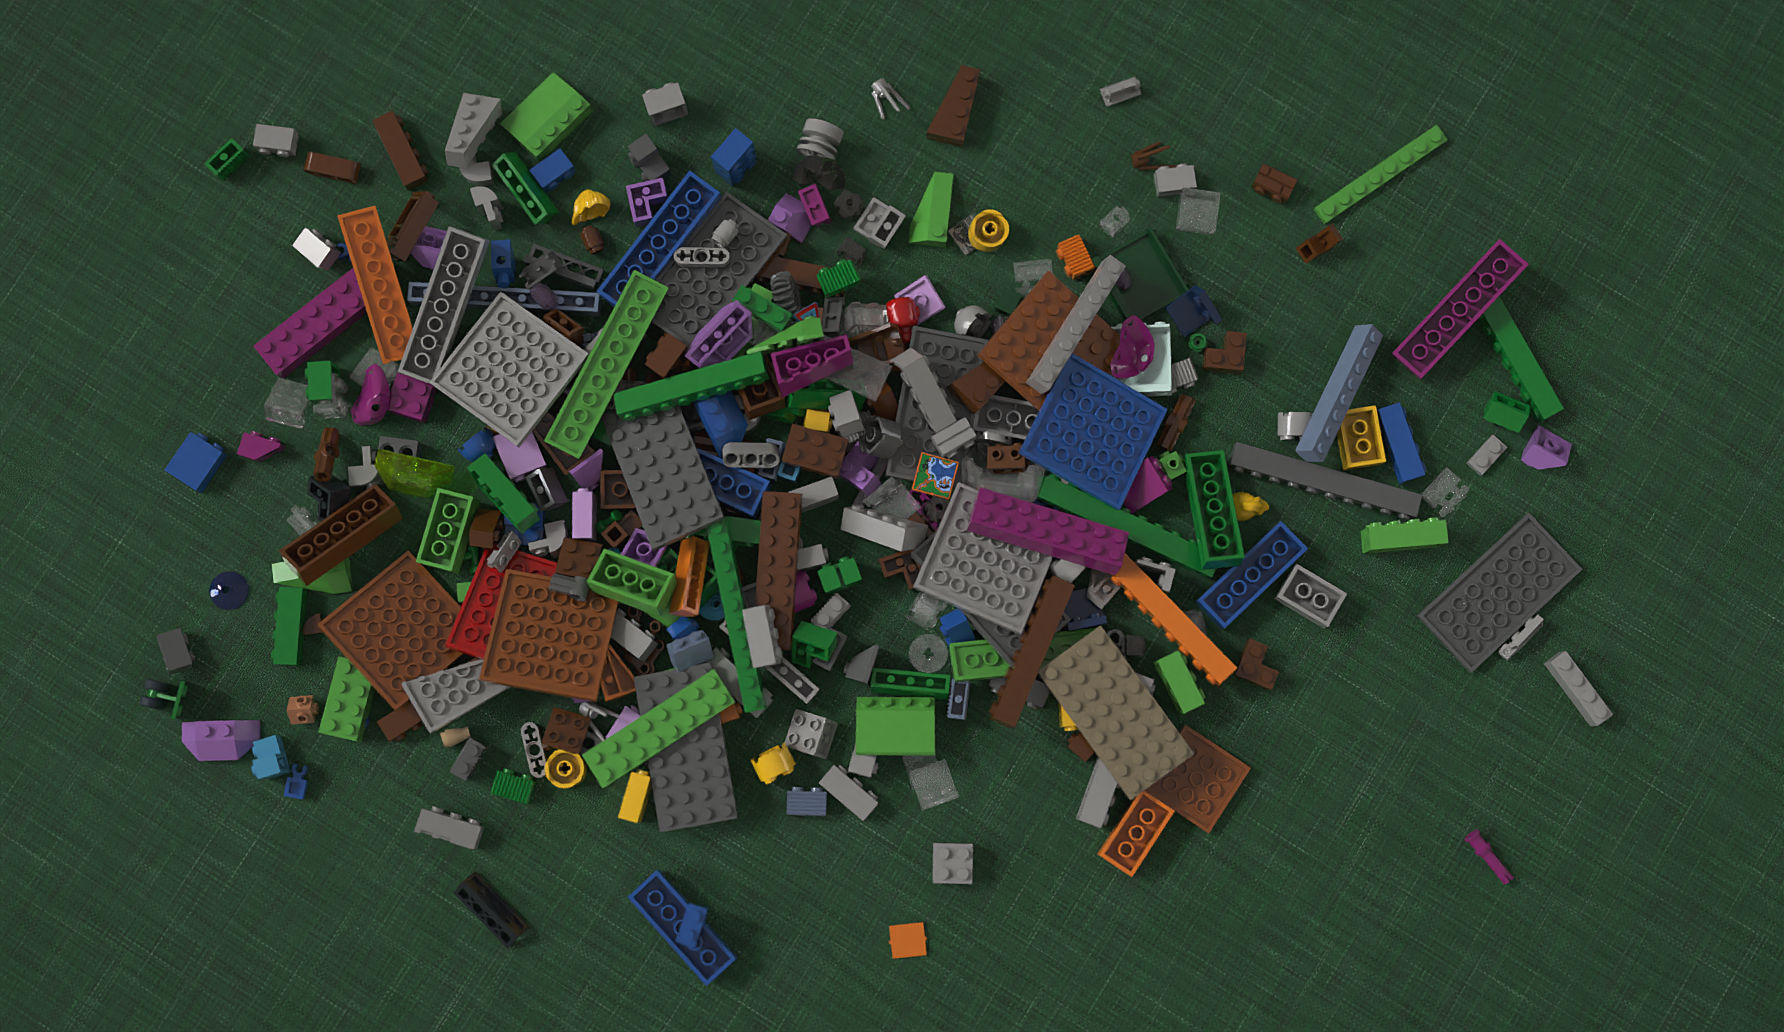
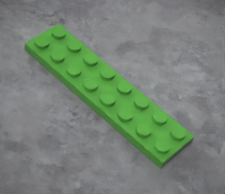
[949,628,1096,683]
[582,669,735,788]

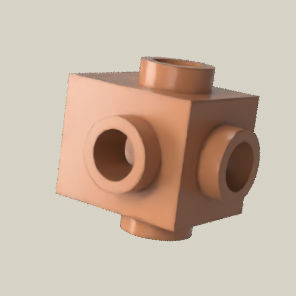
[287,695,319,725]

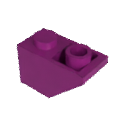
[237,431,286,462]

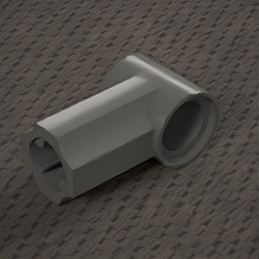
[549,573,590,601]

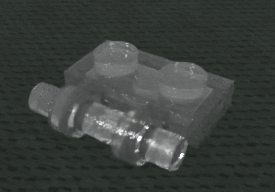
[1013,259,1053,297]
[1421,467,1470,517]

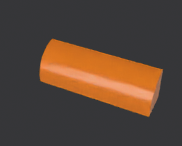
[669,536,710,617]

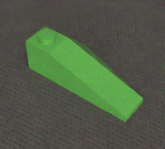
[908,172,953,248]
[747,316,824,355]
[272,557,353,594]

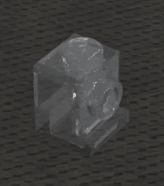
[1099,205,1130,237]

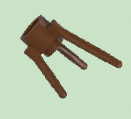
[1131,141,1177,171]

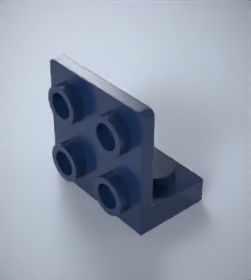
[1166,285,1222,337]
[1064,588,1107,631]

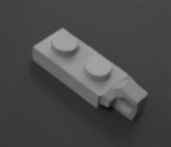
[1499,615,1543,661]

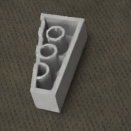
[445,93,502,168]
[891,348,956,433]

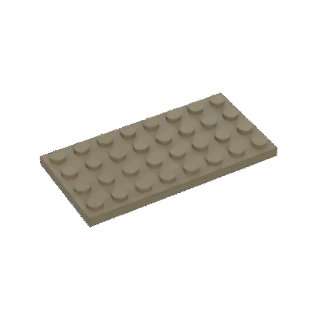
[1038,626,1194,800]

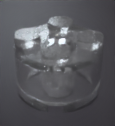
[906,592,947,630]
[909,634,948,673]

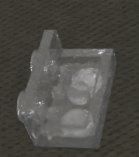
[287,505,318,536]

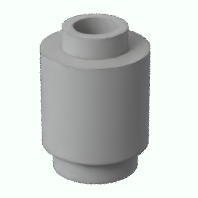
[711,219,739,248]

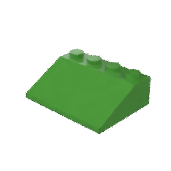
[500,72,593,163]
[856,697,935,755]

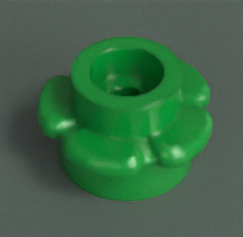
[1188,334,1207,352]

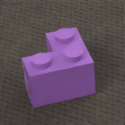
[626,178,668,228]
[840,440,881,498]

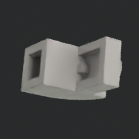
[459,155,494,186]
[348,446,383,488]
[528,520,569,559]

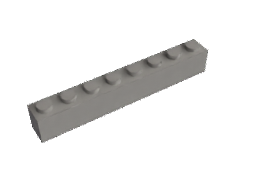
[1026,255,1126,394]

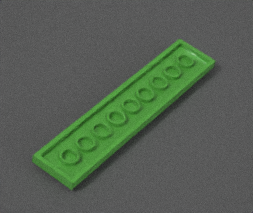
[544,270,669,459]

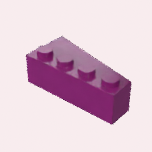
[771,334,853,397]

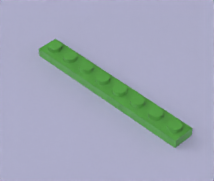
[1314,125,1448,224]

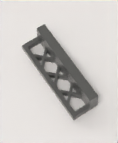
[523,243,604,291]

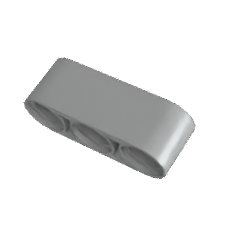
[722,442,779,468]

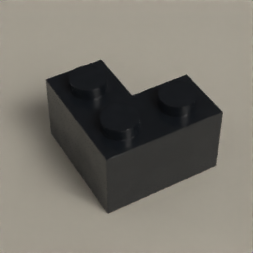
[308,475,351,521]

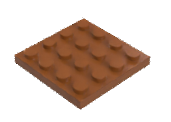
[1144,725,1251,833]

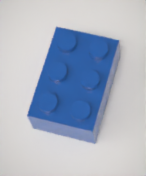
[711,128,757,187]

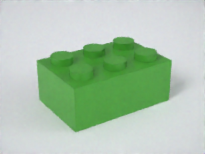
[1153,650,1205,715]

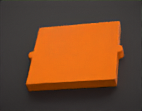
[889,922,927,959]

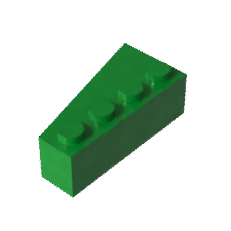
[467,454,540,534]

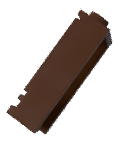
[386,191,439,262]
[836,323,905,380]

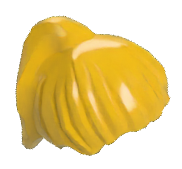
[572,190,610,225]
[1232,491,1269,521]

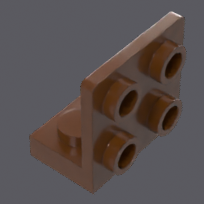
[541,707,591,755]

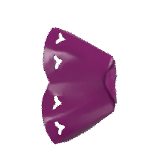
[1110,315,1155,379]
[350,364,390,426]

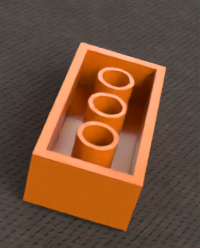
[1097,791,1175,877]

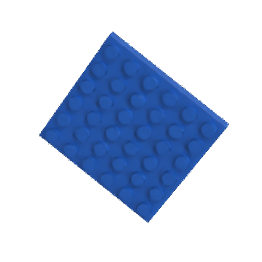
[1019,353,1168,510]

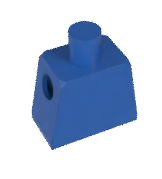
[491,239,516,288]

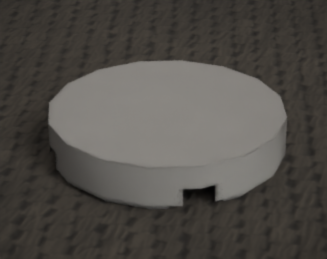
[975,431,1013,446]

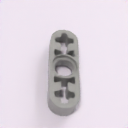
[674,247,730,267]
[521,722,547,778]

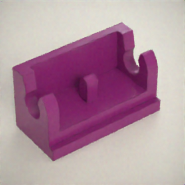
[798,184,832,228]

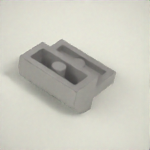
[470,186,504,231]
[853,197,906,248]

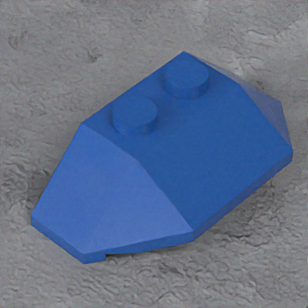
[692,390,748,459]

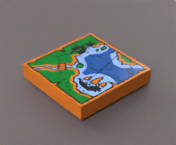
[912,452,959,500]

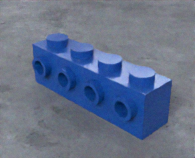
[1377,402,1426,484]

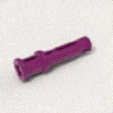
[1464,829,1514,885]

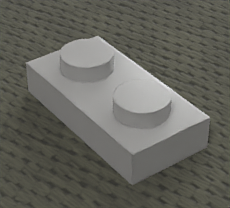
[1466,435,1507,476]

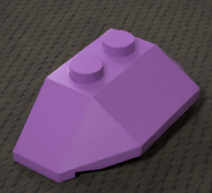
[684,300,753,368]
[182,720,261,761]

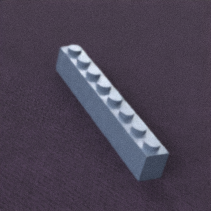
[1295,324,1383,462]

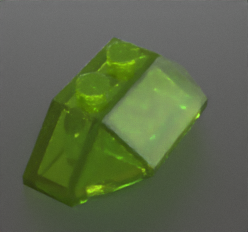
[374,449,455,498]

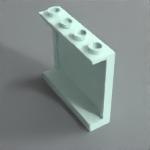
[1110,322,1172,397]

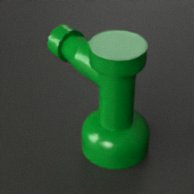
[596,509,627,534]
[463,546,480,575]

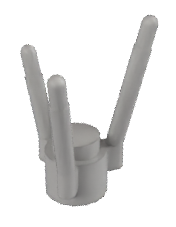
[872,78,910,119]
[579,701,620,742]

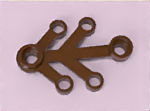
[617,606,666,676]

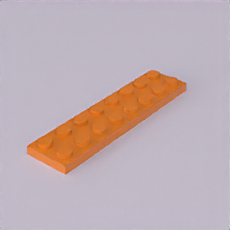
[337,206,413,364]

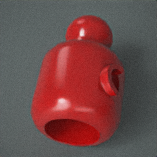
[885,297,920,345]

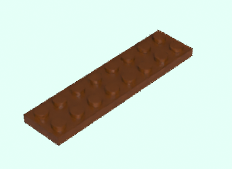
[755,491,803,650]

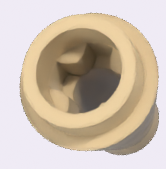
[440,727,471,748]

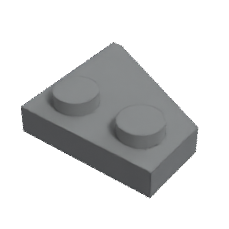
[1087,568,1121,609]

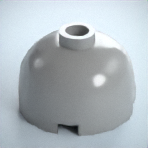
[954,305,992,338]

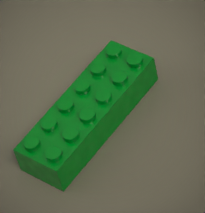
[1183,450,1245,570]

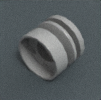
[796,118,843,165]

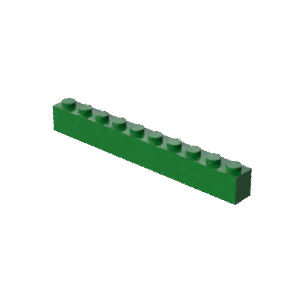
[1035,474,1216,578]
[707,516,767,713]

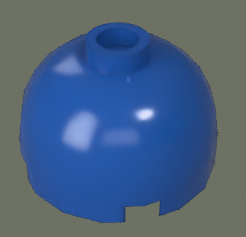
[458,425,496,462]

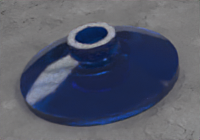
[209,571,248,610]

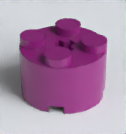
[794,571,817,613]

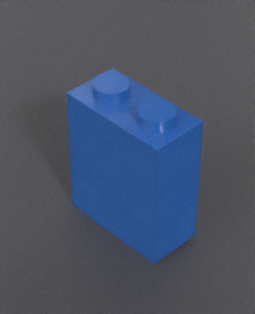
[165,432,227,493]

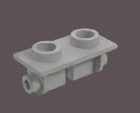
[1100,77,1141,107]
[487,531,522,573]

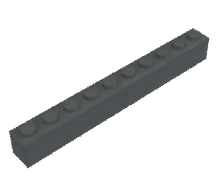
[1228,442,1422,521]

